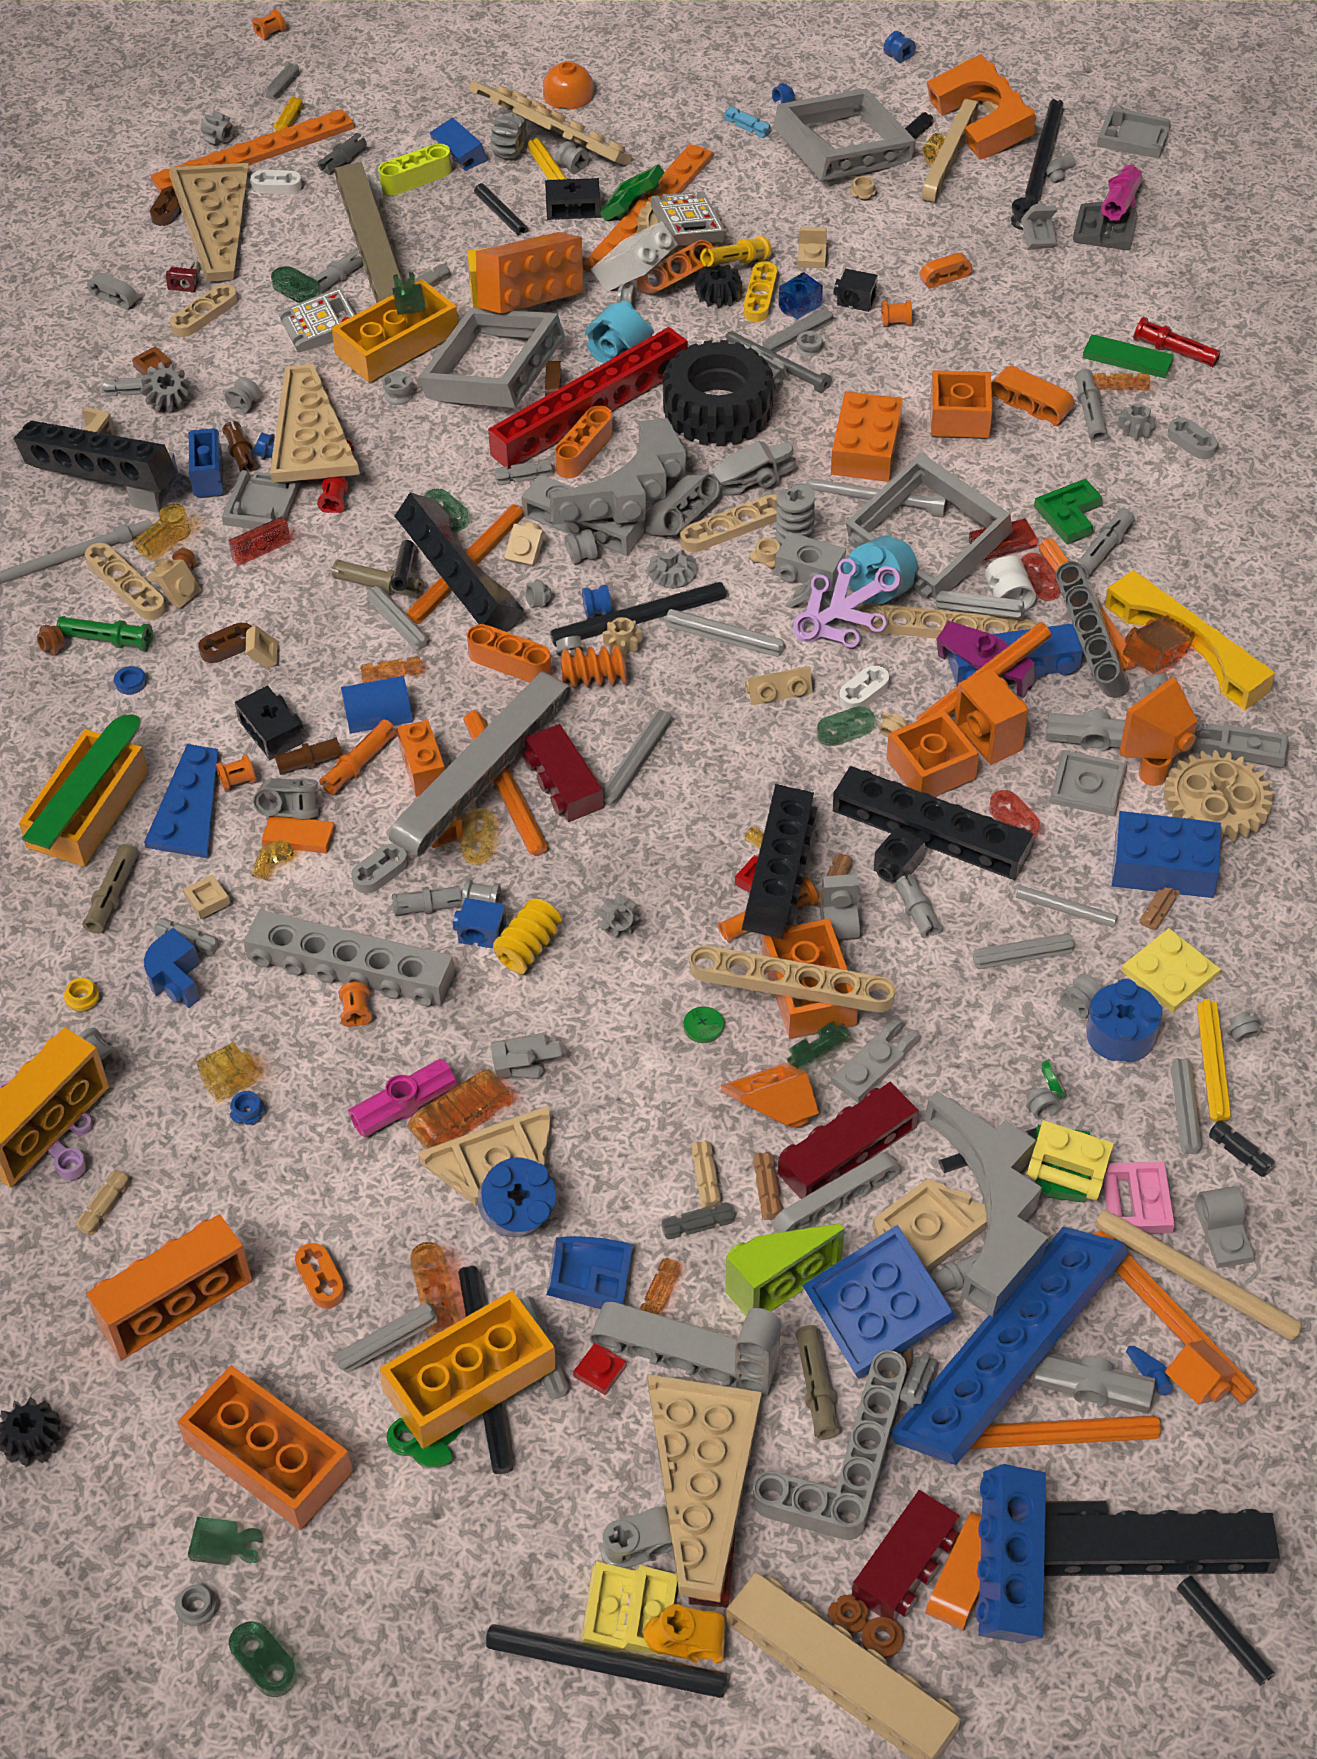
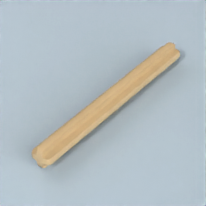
[1095,1210,1302,1341]

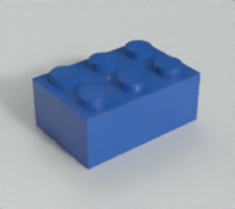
[1111,811,1221,898]

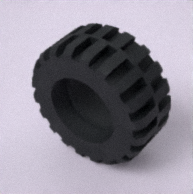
[663,340,774,446]

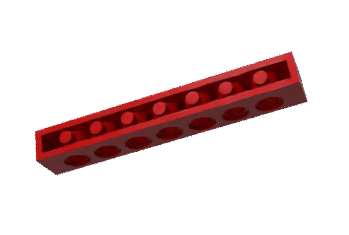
[488,327,688,469]

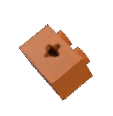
[397,720,445,797]

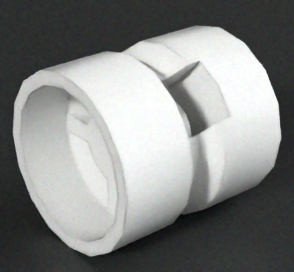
[985,556,1036,610]

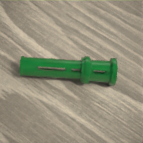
[56,616,153,652]

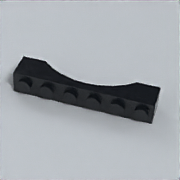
[394,492,524,632]

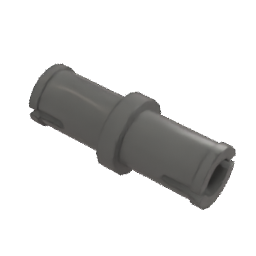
[318,133,367,175]

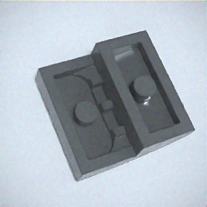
[1073,202,1138,250]

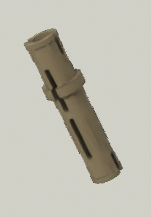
[332,559,424,598]
[82,844,139,934]
[795,1325,839,1440]

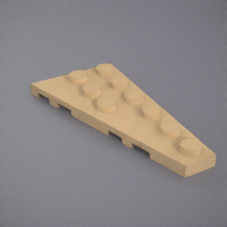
[468,80,633,165]
[169,163,249,282]

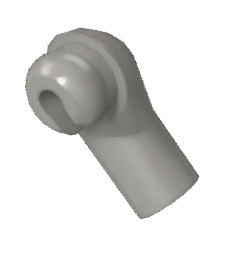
[1046,154,1075,182]

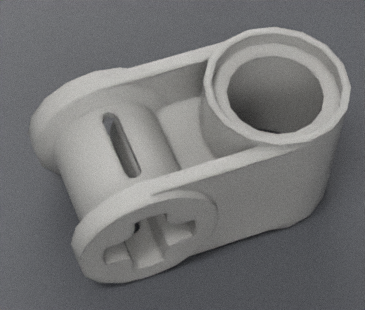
[253,778,318,819]
[601,1507,673,1569]

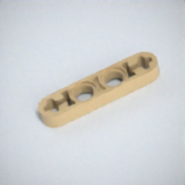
[680,494,778,552]
[85,543,166,620]

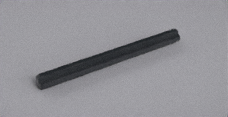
[1025,99,1064,202]
[550,582,726,647]
[458,1265,513,1474]
[486,1624,728,1698]

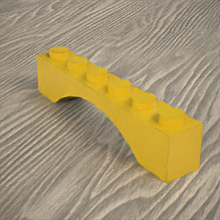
[1104,570,1275,711]

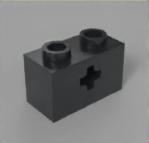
[545,178,601,220]
[234,685,304,760]

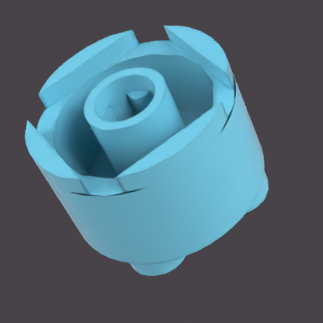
[585,301,654,363]
[843,535,918,604]

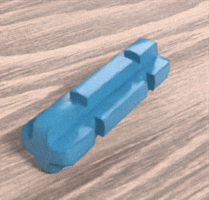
[724,106,771,138]

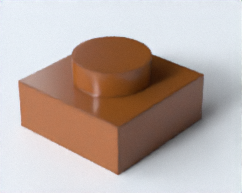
[132,346,172,375]

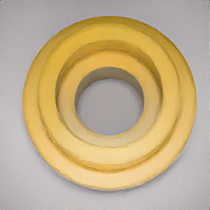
[64,978,100,1011]

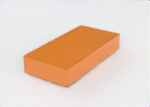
[261,816,335,854]

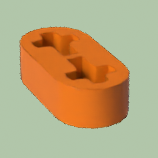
[919,253,972,289]
[295,1243,345,1309]

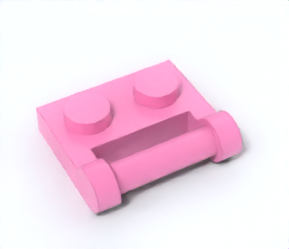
[1103,1162,1175,1233]

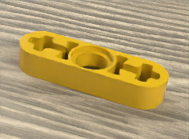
[743,262,777,322]

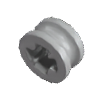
[617,284,636,306]
[796,331,822,356]

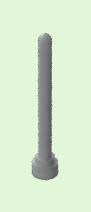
[806,478,948,518]

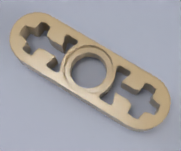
[170,284,238,337]

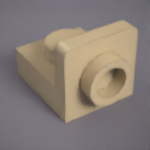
[798,227,827,268]
[82,407,115,435]

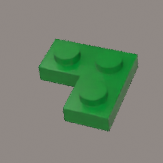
[600,164,665,221]
[1034,478,1102,544]

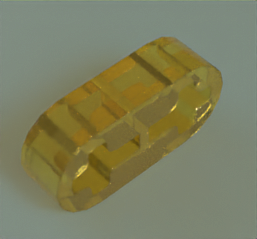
[461,808,495,865]

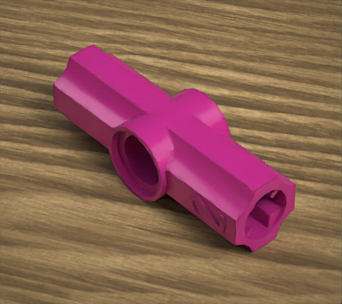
[1101,165,1143,221]
[348,1059,457,1138]

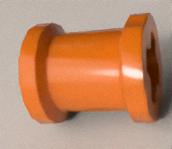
[252,9,286,40]
[881,300,912,327]
[216,754,256,791]
[338,982,372,1027]

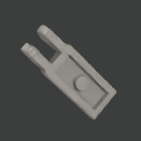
[1193,723,1288,768]
[831,1018,920,1103]

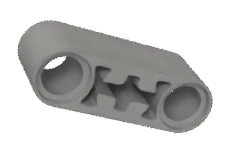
[644,474,720,536]

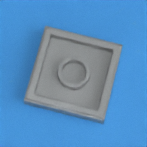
[1049,750,1127,817]

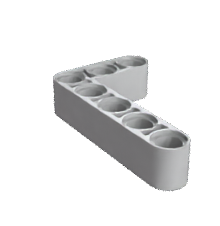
[589,1302,781,1397]
[753,1350,907,1540]

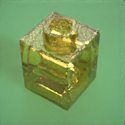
[196,1042,256,1104]

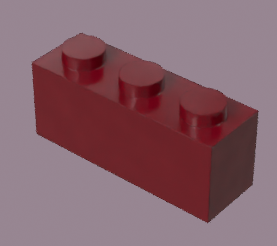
[523,724,604,823]
[852,1490,960,1621]

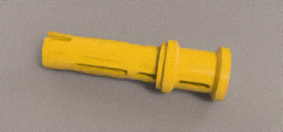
[700,236,772,267]

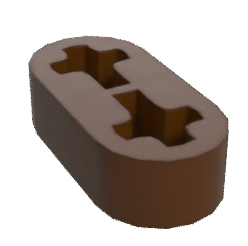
[150,186,181,226]
[545,361,562,396]
[198,622,252,663]

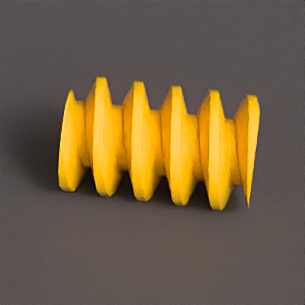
[493,898,562,975]

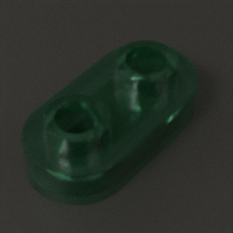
[271,266,320,303]
[786,1021,851,1069]
[229,1621,297,1697]

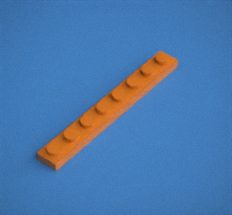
[150,109,354,193]
[583,144,713,273]

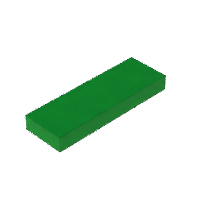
[1082,334,1174,379]

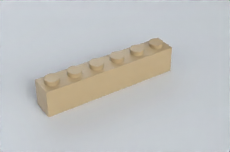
[726,1572,961,1759]

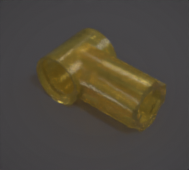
[133,503,191,560]

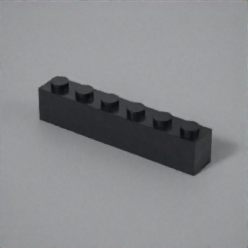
[1044,1509,1280,1576]

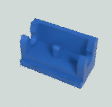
[430,117,487,171]

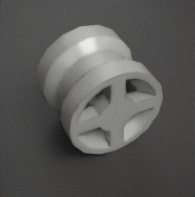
[556,141,589,174]
[382,371,413,405]
[224,377,261,413]
[564,529,597,564]
[1060,974,1102,1018]

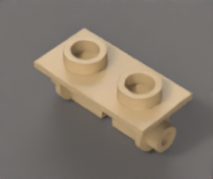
[745,666,813,706]

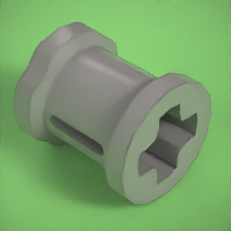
[462,879,501,906]
[78,1028,119,1070]

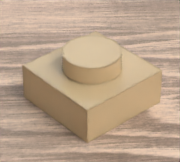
[245,625,278,667]
[183,874,230,920]

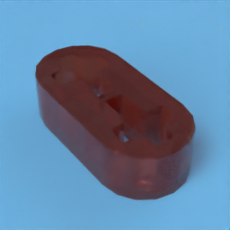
[1021,553,1061,601]
[989,790,1040,840]

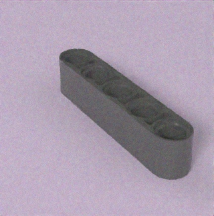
[1055,561,1129,698]

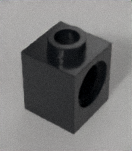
[833,268,878,312]
[874,826,925,882]

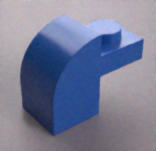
[144,928,199,1008]

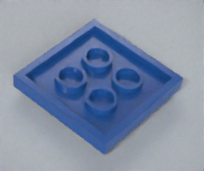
[802,1225,956,1379]

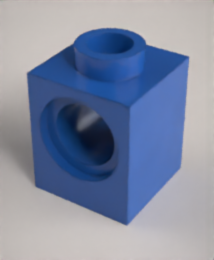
[453,898,507,949]

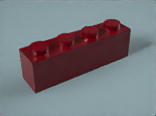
[778,1081,919,1199]

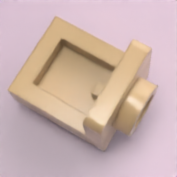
[504,522,548,567]
[147,558,202,608]

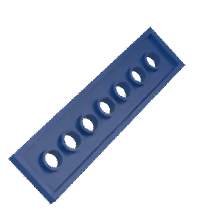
[890,1226,1128,1465]

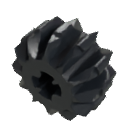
[695,264,742,309]
[0,1396,63,1467]

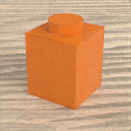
[1165,1340,1237,1405]

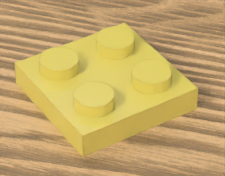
[1121,928,1221,1013]

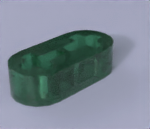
[424,488,469,532]
[817,706,875,746]

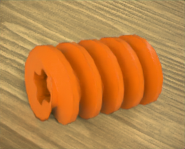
[561,645,627,688]

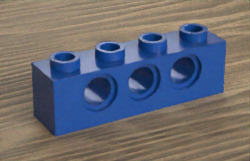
[976,1464,1046,1643]

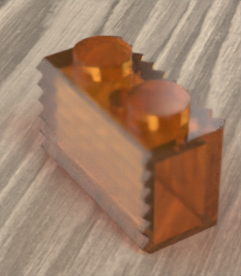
[1123,615,1195,674]

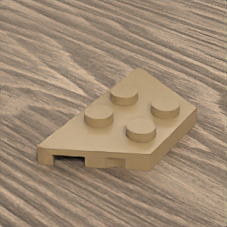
[418,1106,551,1206]
[872,1179,987,1272]

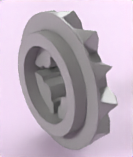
[648,548,697,588]

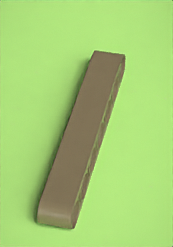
[334,162,404,303]

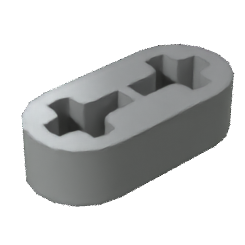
[87,272,137,310]
[1167,418,1218,459]
[351,843,408,894]

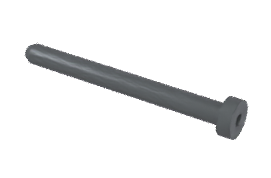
[725,331,832,394]

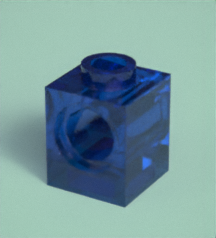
[778,272,823,320]

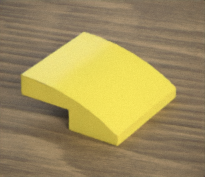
[580,1561,677,1655]

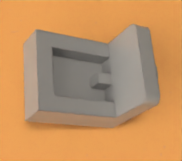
[1021,203,1057,249]

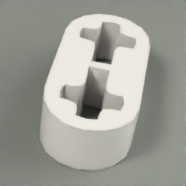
[251,170,302,194]
[839,666,889,712]

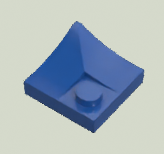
[546,1236,633,1309]

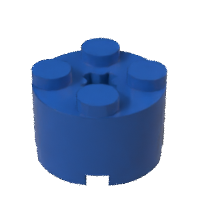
[1086,979,1163,1062]
[477,1157,556,1237]

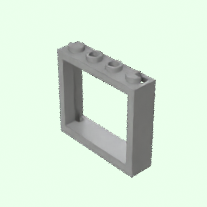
[773,88,916,181]
[418,308,565,408]
[846,453,1013,600]

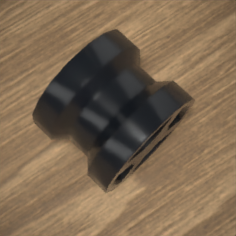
[1011,197,1039,230]

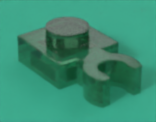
[392,272,426,315]
[188,1517,264,1565]

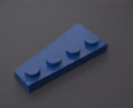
[144,744,219,859]

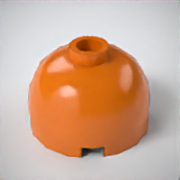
[543,61,594,110]

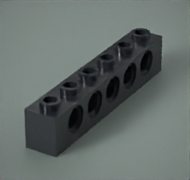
[13,420,177,492]
[832,766,1034,881]
[742,784,818,939]

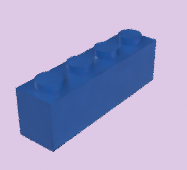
[948,623,1083,686]

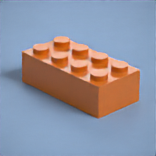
[476,232,583,314]
[86,1214,253,1361]
[177,1365,353,1531]

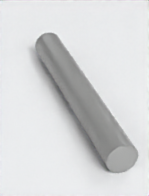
[1016,885,1118,928]

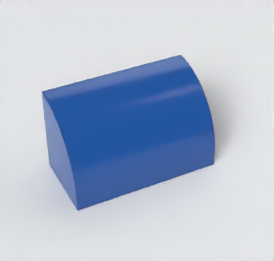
[341,676,413,734]

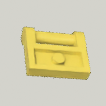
[1026,1120,1114,1201]

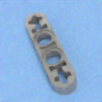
[773,1152,900,1233]

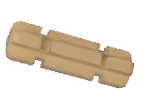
[692,1140,720,1208]
[76,1170,130,1235]

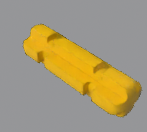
[273,96,303,132]

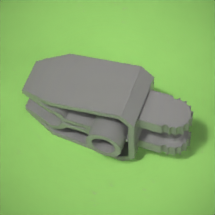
[713,441,796,496]

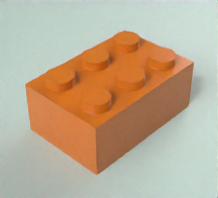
[830,391,903,482]
[762,918,858,1039]

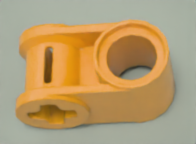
[643,1604,725,1664]

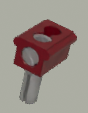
[166,261,201,292]

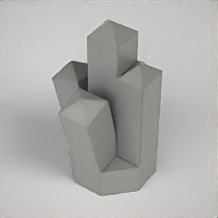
[491,1032,565,1079]

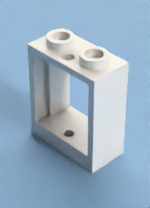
[591,221,678,291]

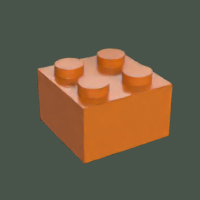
[930,370,992,438]
[954,668,1028,765]
[886,710,979,797]

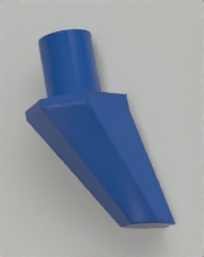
[1126,1346,1173,1395]

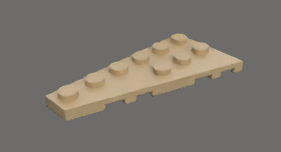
[270,364,360,483]
[647,1374,762,1602]

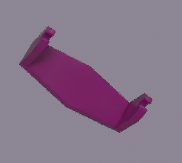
[936,621,1035,698]

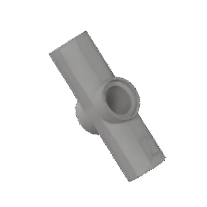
[1046,710,1125,751]
[1033,1353,1155,1414]

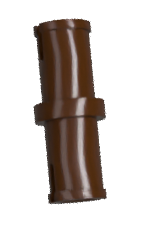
[222,421,258,472]
[274,737,342,775]

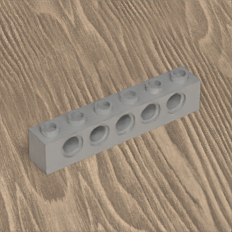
[244,910,455,1006]

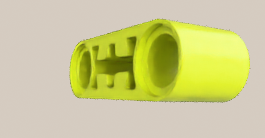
[378,143,452,196]

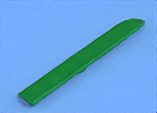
[22,714,141,850]

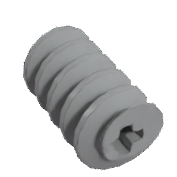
[776,484,815,545]

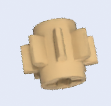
[603,617,642,656]

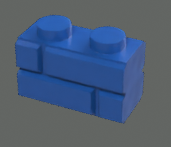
[188,428,224,497]

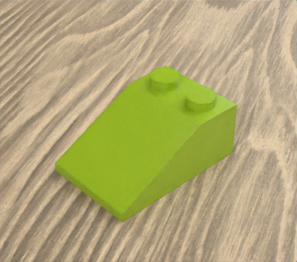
[725,1223,845,1316]

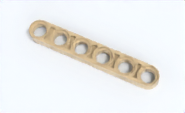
[922,99,979,203]
[857,604,1038,639]
[690,946,895,1012]

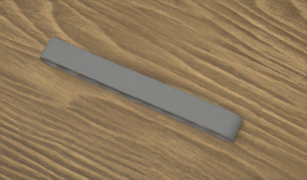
[389,671,571,857]

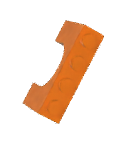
[927,54,1036,160]

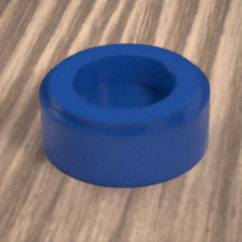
[114,666,147,695]

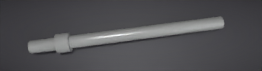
[0,519,154,584]

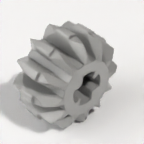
[490,112,527,159]
[140,362,190,412]

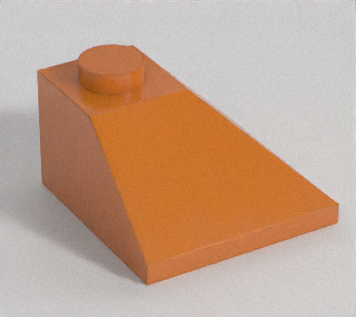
[1119,677,1197,759]
[720,1063,819,1127]

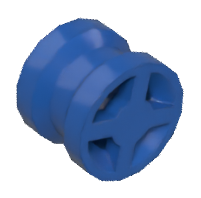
[883,31,916,63]
[582,584,612,619]

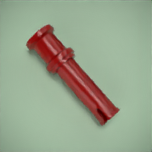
[1133,316,1221,368]
[317,440,354,513]

